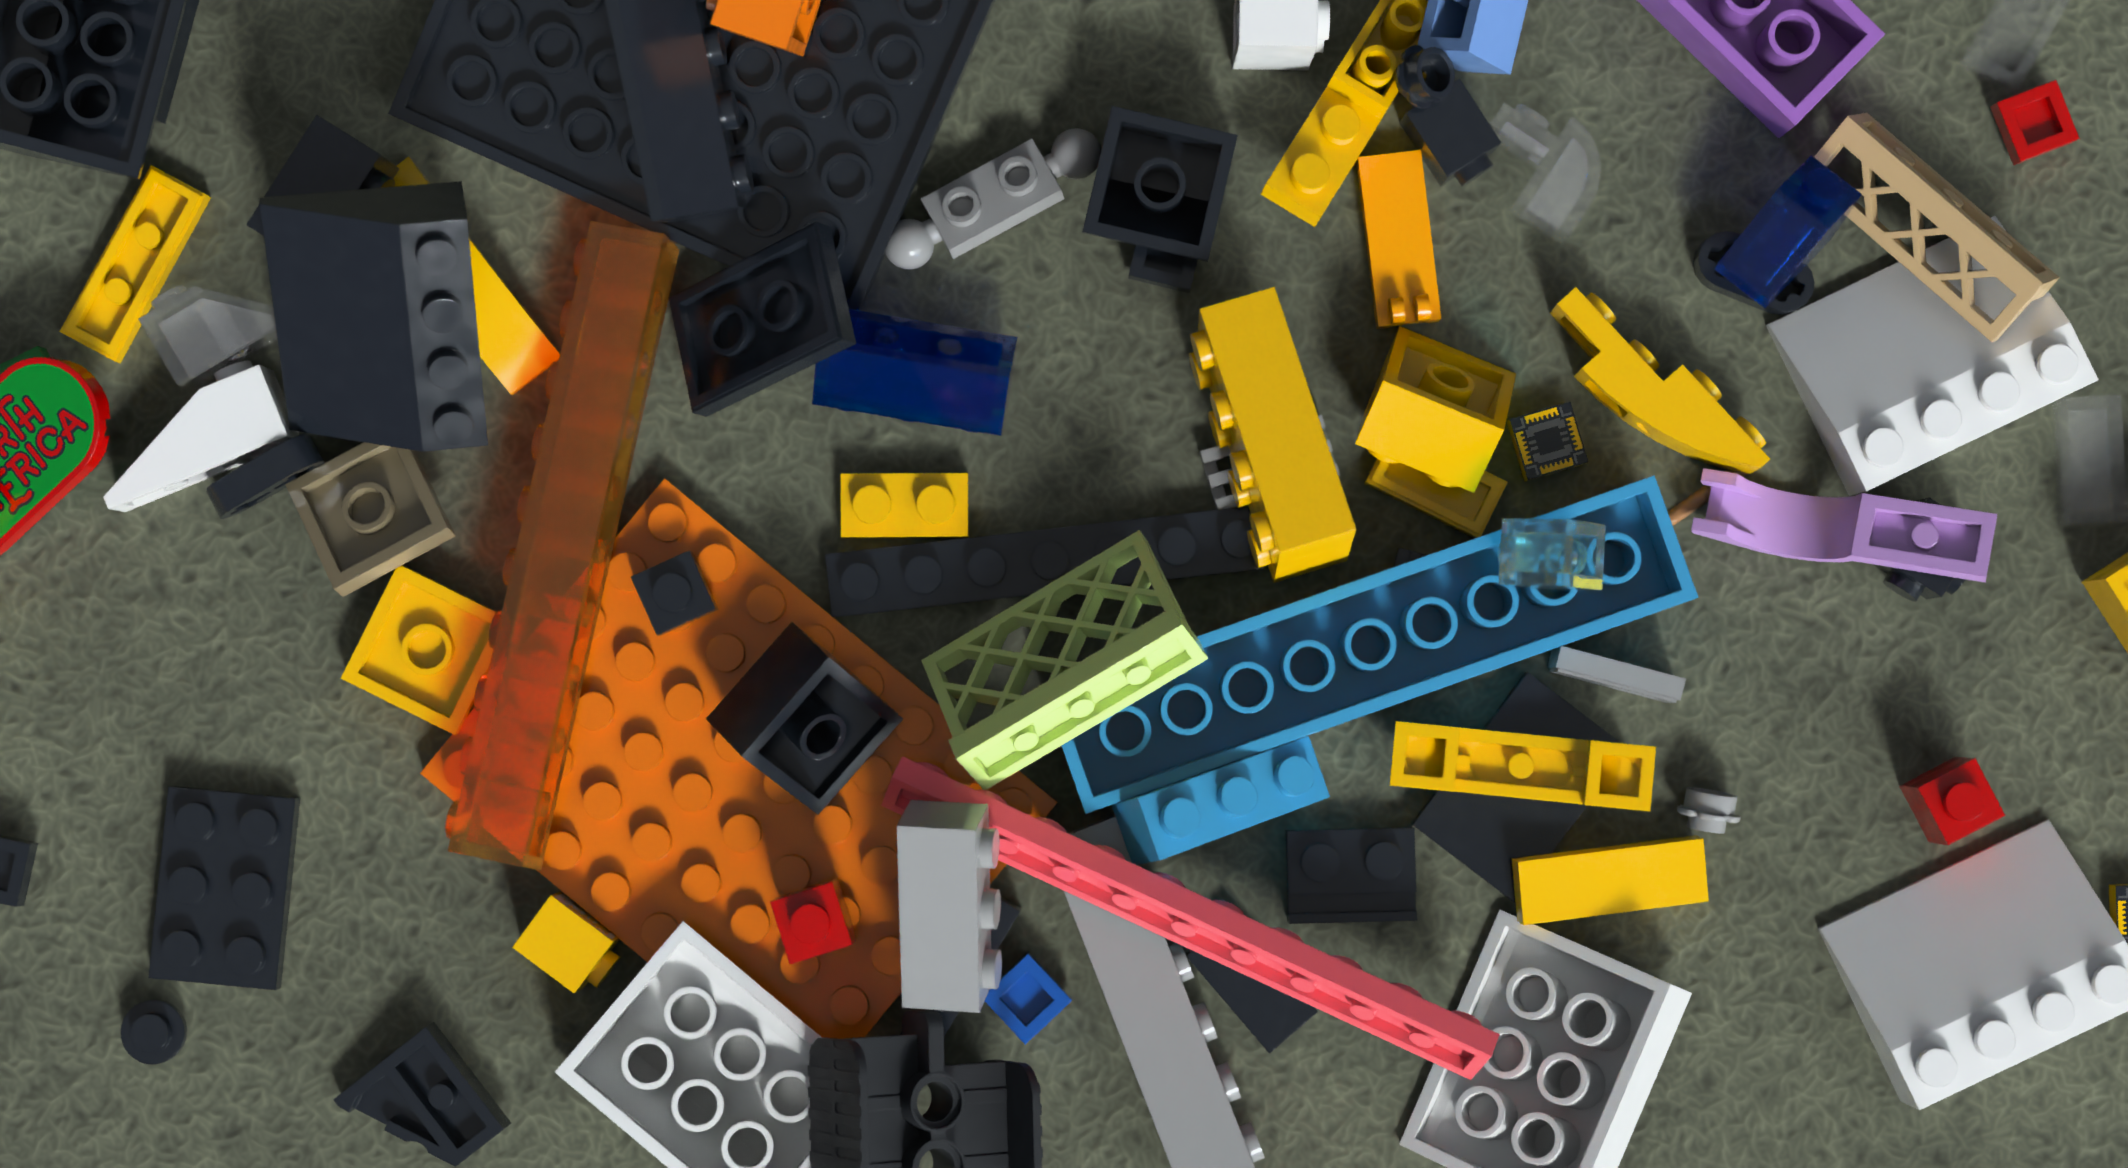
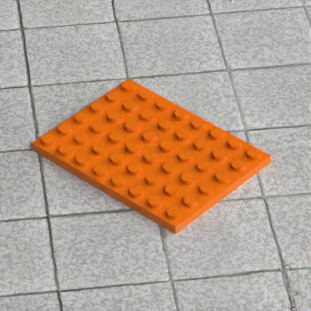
[420,478,1058,1039]

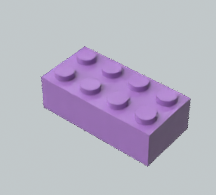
[1637,0,1885,139]

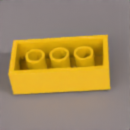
[1189,287,1356,583]

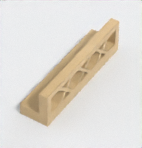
[1800,112,2060,342]

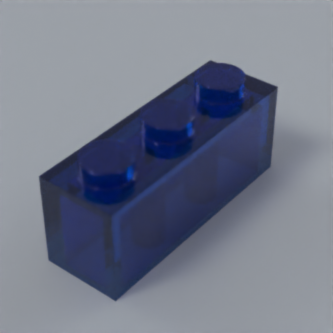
[812,309,1018,436]

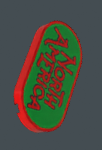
[0,357,111,556]

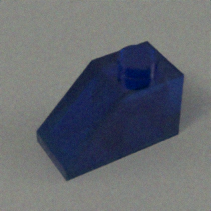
[1715,155,1862,309]

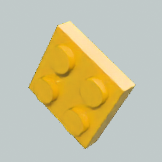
[340,565,516,735]

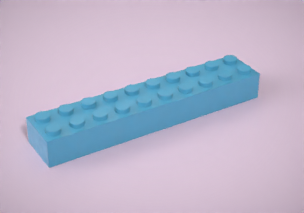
[1061,475,1699,814]

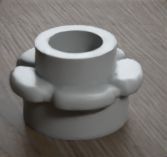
[1677,787,1741,834]

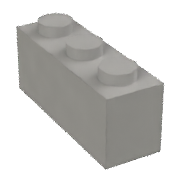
[897,800,1002,1013]

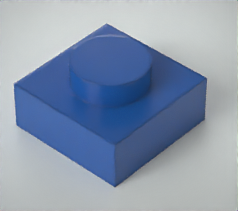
[985,952,1072,1045]

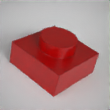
[1990,80,2080,166]

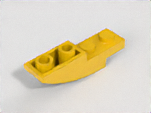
[1261,0,1428,227]
[1550,287,1770,474]

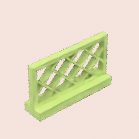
[921,530,1208,790]

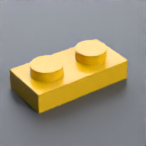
[840,473,969,538]

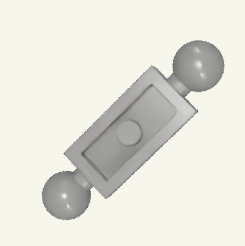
[885,128,1101,270]

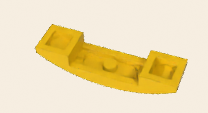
[394,156,562,395]
[1390,721,1656,811]

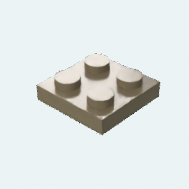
[285,442,456,597]

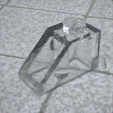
[138,285,278,391]

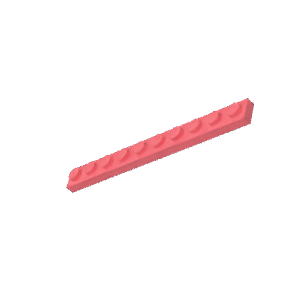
[881,756,1499,1080]

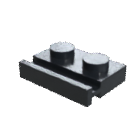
[1285,827,1417,924]

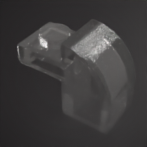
[1489,103,1601,245]

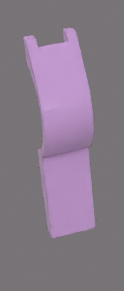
[1691,468,1997,583]

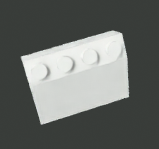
[1766,216,2099,496]
[1818,819,2128,1110]
[1399,909,1692,1168]
[555,921,822,1168]

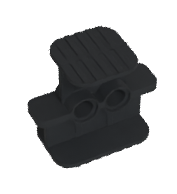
[808,1010,1043,1168]

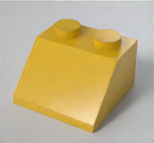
[1355,326,1516,493]

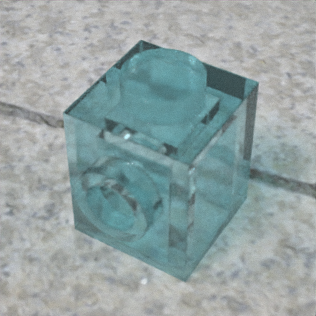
[1498,519,1606,591]

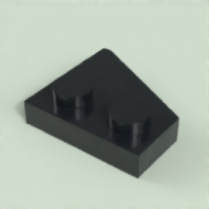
[333,1022,512,1167]

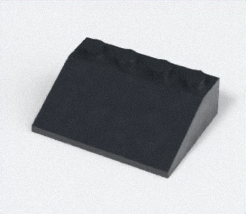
[0,0,187,180]
[259,181,488,452]

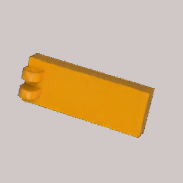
[1356,150,1441,329]

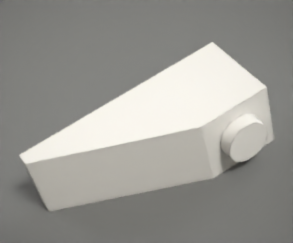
[104,361,299,512]

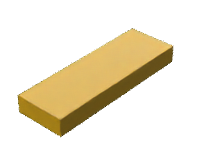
[59,165,211,363]
[1512,835,1709,925]

